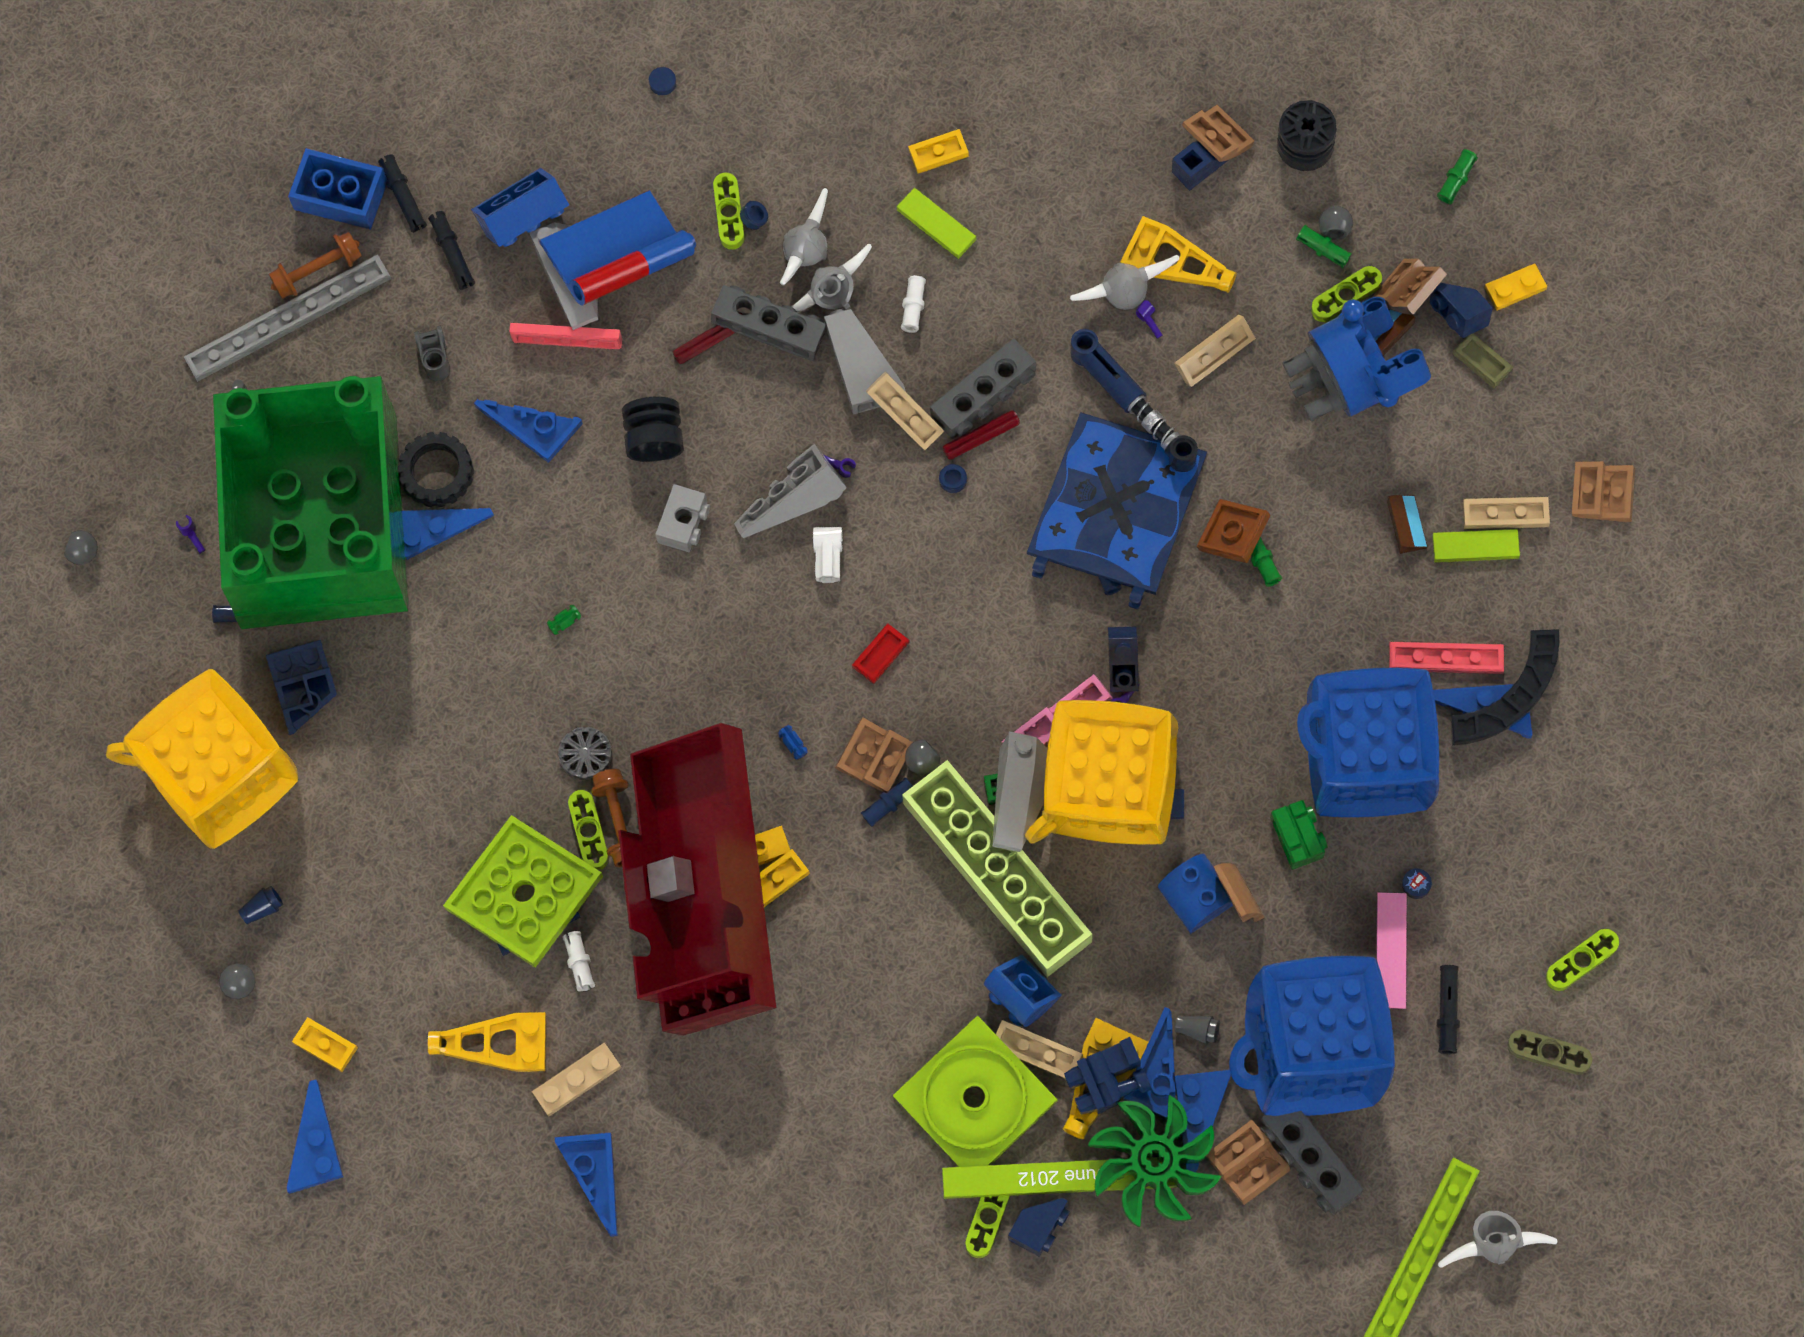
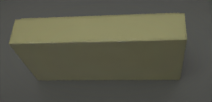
[1453,334,1513,389]

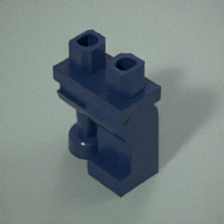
[1064,1037,1152,1115]

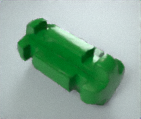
[547,605,581,635]

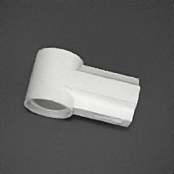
[813,527,842,583]

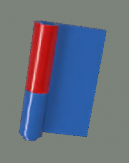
[539,190,696,306]

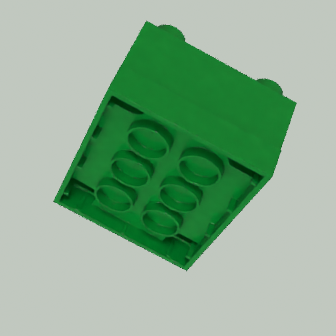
[213,376,408,629]

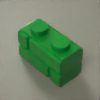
[1270,800,1328,870]

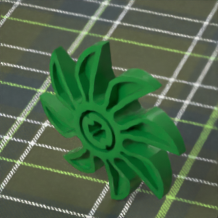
[1088,1095,1221,1228]

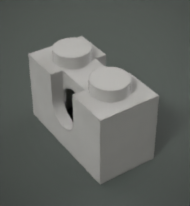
[655,484,710,552]

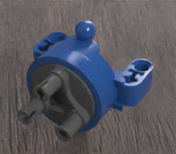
[1282,297,1431,422]

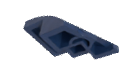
[266,640,337,735]

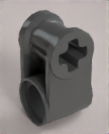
[414,325,450,381]

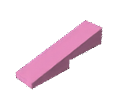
[1002,674,1113,746]
[1376,892,1407,1009]

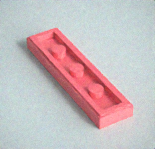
[509,323,622,349]
[1389,642,1504,674]

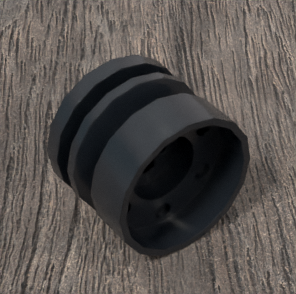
[1277,100,1337,171]
[622,396,684,462]

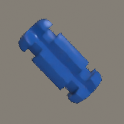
[778,725,808,760]

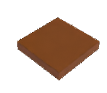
[1197,499,1271,563]

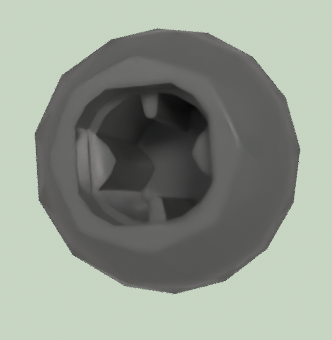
[1319,206,1353,240]
[64,530,98,565]
[905,739,941,775]
[219,963,256,999]

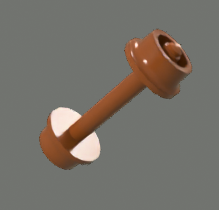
[269,232,362,299]
[591,769,629,867]

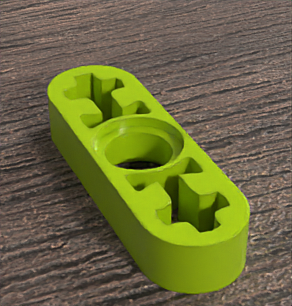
[713,173,745,250]
[1311,266,1382,322]
[568,790,609,870]
[1546,929,1619,991]
[965,1196,1010,1258]

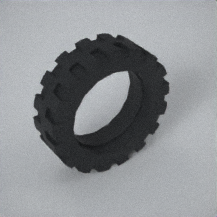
[398,432,474,507]

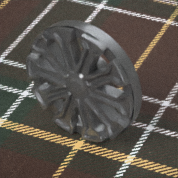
[558,727,612,780]

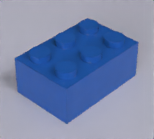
[288,148,387,230]
[471,168,569,247]

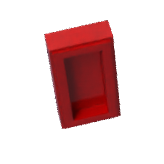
[852,623,910,684]

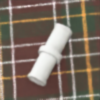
[901,275,926,333]
[563,931,595,991]

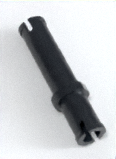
[378,154,427,233]
[428,211,475,290]
[1436,965,1460,1054]

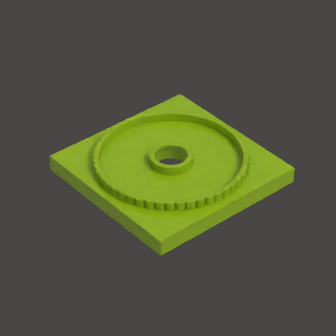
[443,815,603,968]
[893,1015,1058,1167]

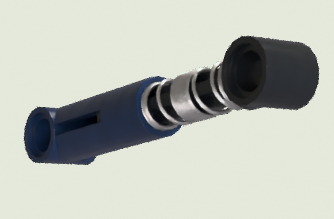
[1070,329,1198,472]

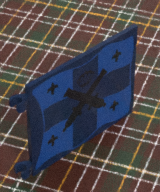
[1027,412,1207,609]

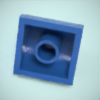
[1158,854,1233,934]
[984,954,1062,1027]

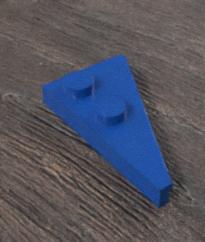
[474,399,583,463]
[402,508,494,560]
[1433,684,1532,739]
[1123,1007,1176,1120]
[1175,1070,1231,1172]
[287,1079,343,1194]
[555,1133,618,1237]

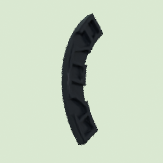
[1450,629,1560,746]

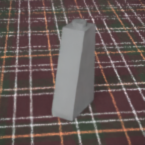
[824,309,905,415]

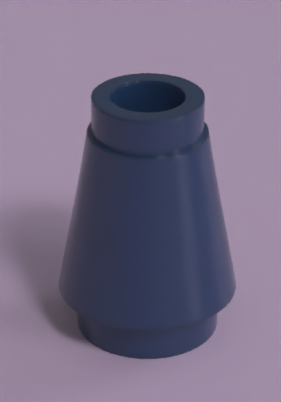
[238,886,283,924]

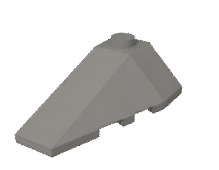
[529,222,598,330]
[734,444,847,538]
[992,731,1048,852]

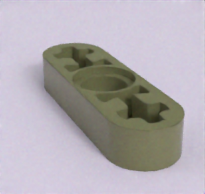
[1508,1030,1592,1075]

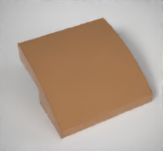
[1182,105,1254,162]
[1371,259,1447,315]
[1572,462,1635,522]
[835,717,913,793]
[1214,863,1265,922]
[1206,1120,1291,1205]

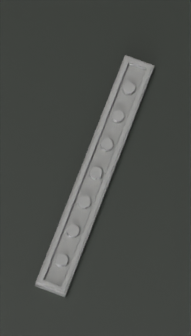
[184,254,391,382]

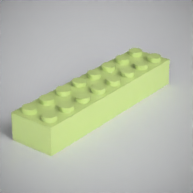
[902,760,1092,977]

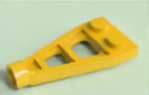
[1120,216,1237,293]
[428,1012,546,1072]
[1063,1018,1149,1139]

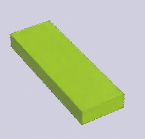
[897,187,976,259]
[1432,529,1520,563]

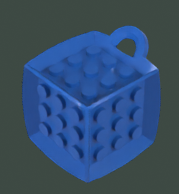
[1297,668,1439,817]
[1229,956,1395,1116]

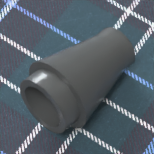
[1175,1015,1220,1044]

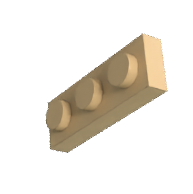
[1175,315,1256,387]
[866,371,944,450]
[1463,497,1550,529]
[996,1020,1083,1079]
[532,1042,621,1117]

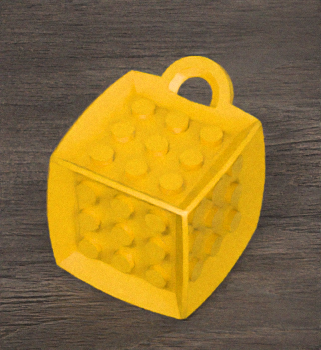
[106,669,298,849]
[1025,700,1178,844]

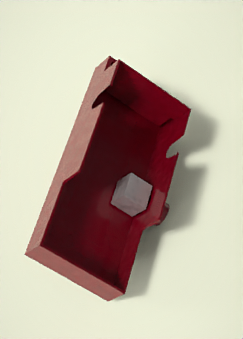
[618,723,777,1036]

